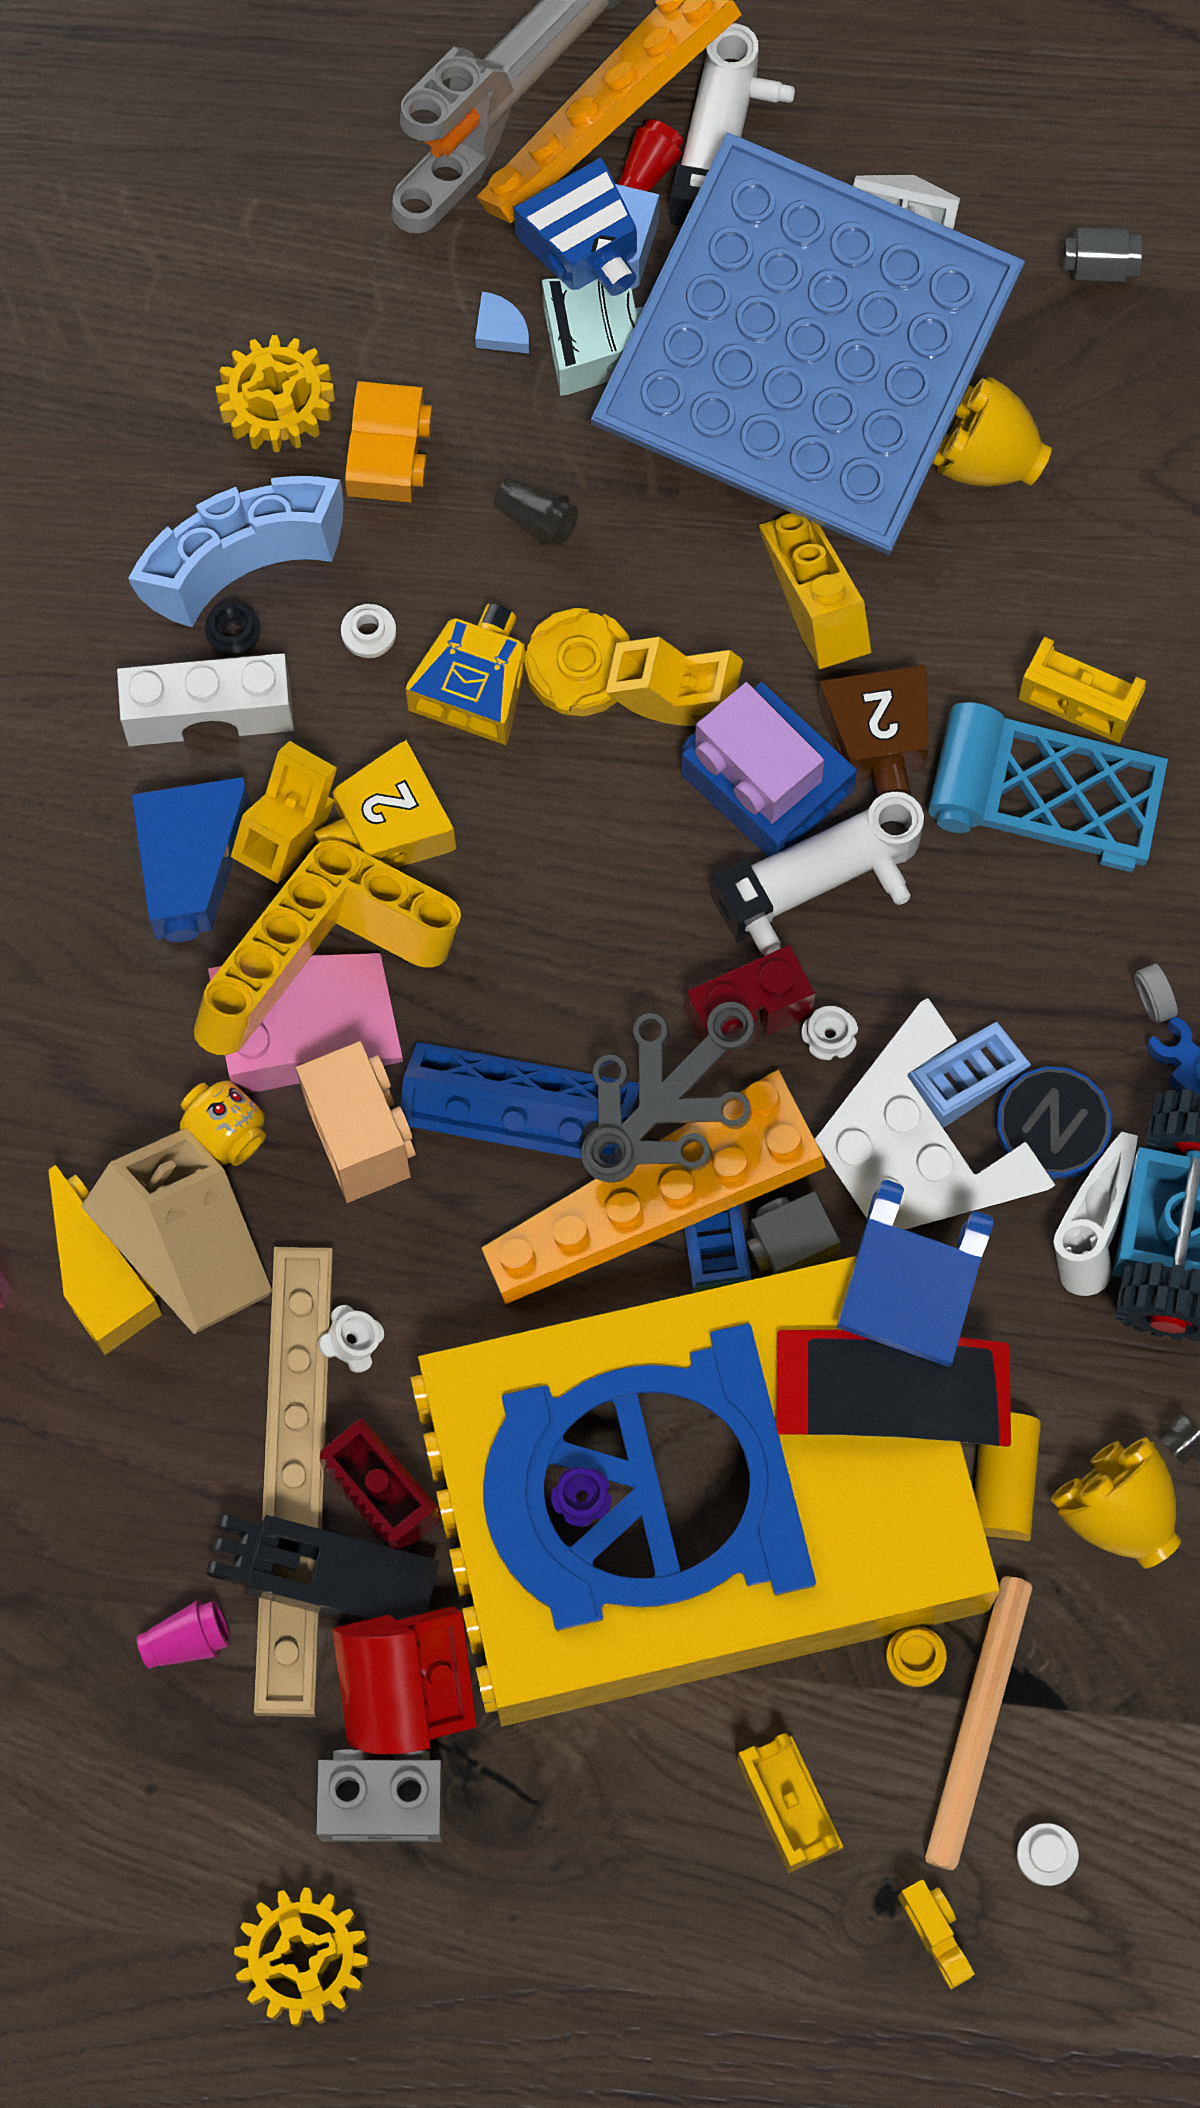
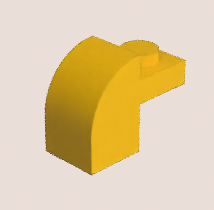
[605,637,743,726]
[230,741,337,884]

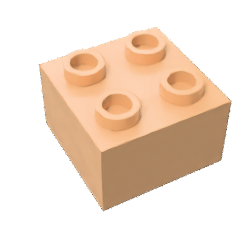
[296,1041,416,1203]

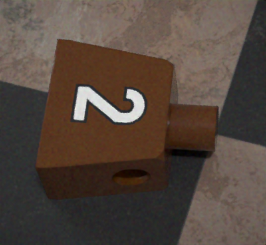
[818,665,928,798]

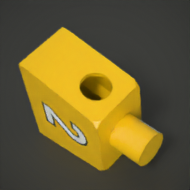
[313,740,456,868]

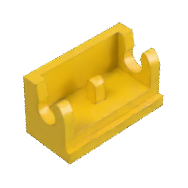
[1018,637,1147,744]
[737,1733,843,1874]

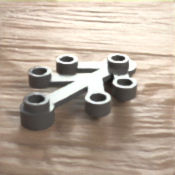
[581,1002,756,1183]

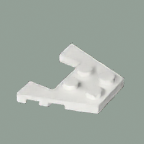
[815,998,1055,1230]

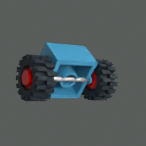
[1112,1089,1200,1341]

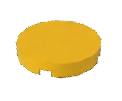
[524,608,630,717]

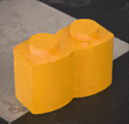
[345,381,433,503]

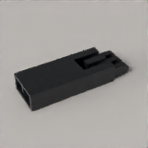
[206,1515,439,1623]

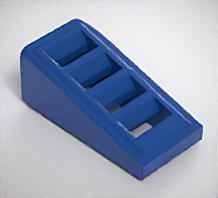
[684,1205,752,1293]

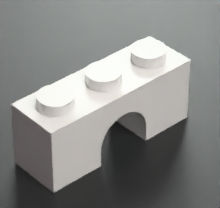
[117,653,294,746]

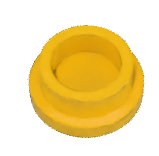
[886,1626,947,1687]

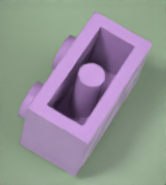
[695,682,824,824]

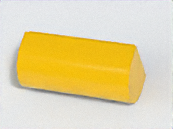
[974,1412,1041,1541]

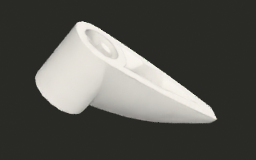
[1054,1132,1138,1296]

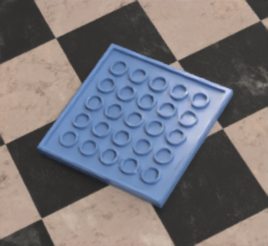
[591,132,1025,556]

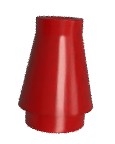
[617,119,684,192]

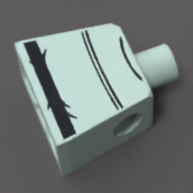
[542,279,644,396]

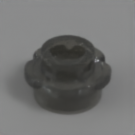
[1159,1411,1200,1465]

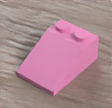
[208,953,403,1094]

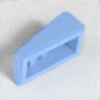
[908,1022,1031,1128]

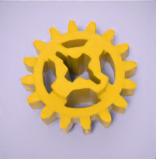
[216,335,335,452]
[234,1888,369,2027]

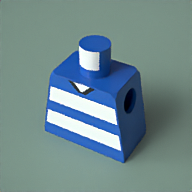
[514,158,637,296]

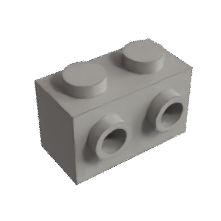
[316,1749,443,1842]

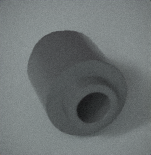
[1063,227,1142,283]

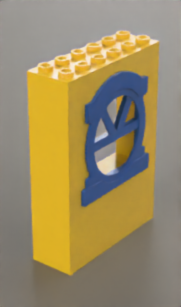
[410,1256,1000,1727]

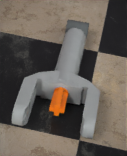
[391,0,622,233]

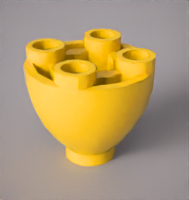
[933,377,1052,487]
[1051,1437,1181,1569]

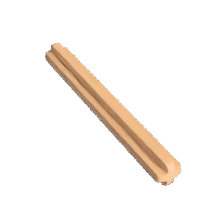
[925,1576,1032,1870]

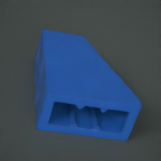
[132,777,250,942]

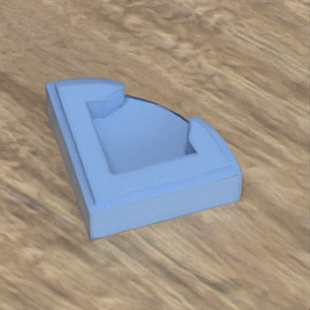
[475,291,529,353]

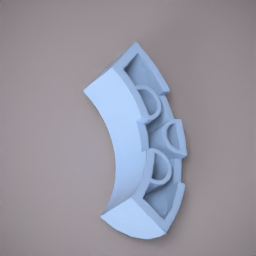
[128,476,344,627]

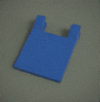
[836,1180,994,1367]

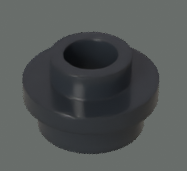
[205,602,261,656]

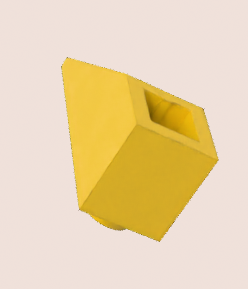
[759,513,871,670]
[48,1165,162,1355]

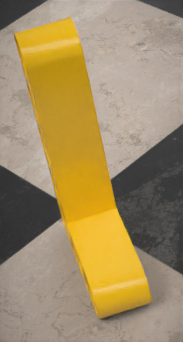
[194,840,461,1055]

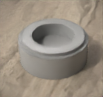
[1134,963,1178,1024]

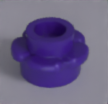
[551,1467,612,1527]

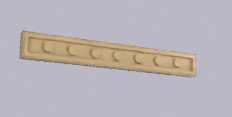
[254,1247,333,1717]

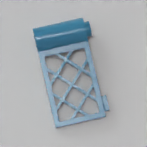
[929,702,1168,873]

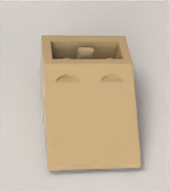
[81,1128,272,1334]

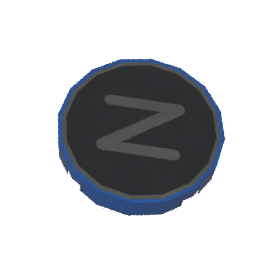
[996,1067,1111,1181]

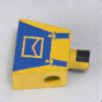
[405,604,525,745]

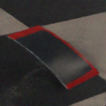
[777,1330,1011,1447]

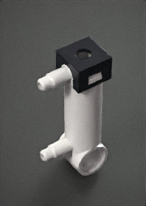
[670,23,795,226]
[711,792,924,955]

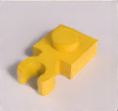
[898,1879,975,1990]

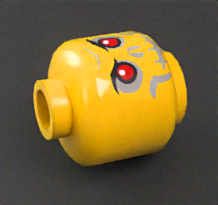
[180,1081,266,1166]

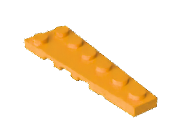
[476,0,742,223]
[481,1070,826,1305]

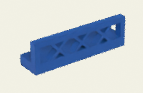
[400,1042,639,1164]

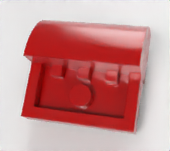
[332,1606,477,1754]

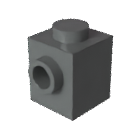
[745,1191,841,1276]

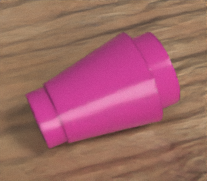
[137,1600,231,1669]

